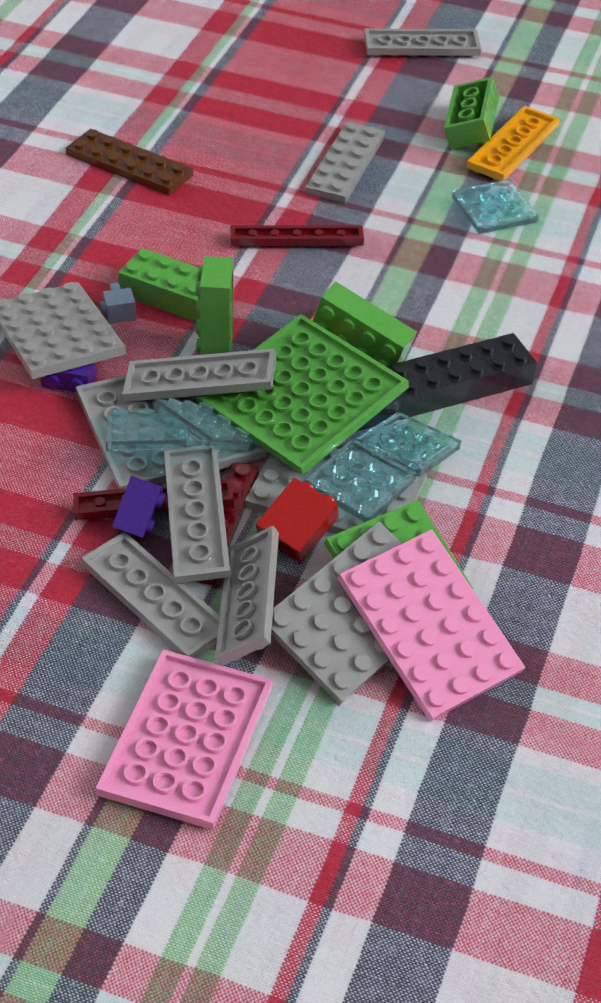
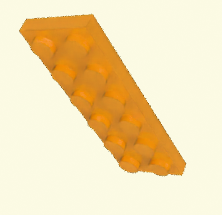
[466,106,560,182]

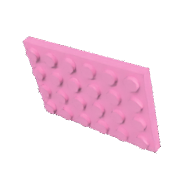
[338,529,526,722]
[95,649,273,830]

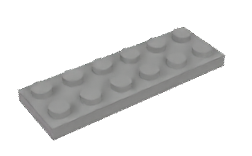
[364,28,481,57]
[305,122,385,204]
[122,348,277,402]
[164,444,231,583]
[215,526,279,666]
[81,531,220,658]

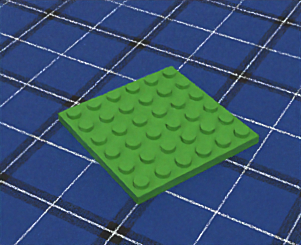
[195,314,409,475]

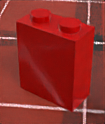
[256,477,339,564]

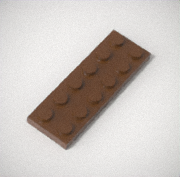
[66,128,193,196]

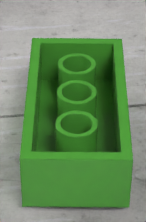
[444,77,499,149]
[118,248,200,322]
[195,256,234,355]
[312,281,417,366]

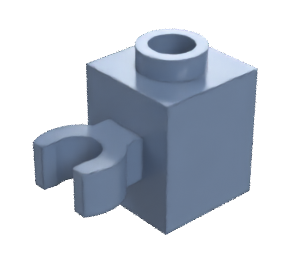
[100,282,136,324]

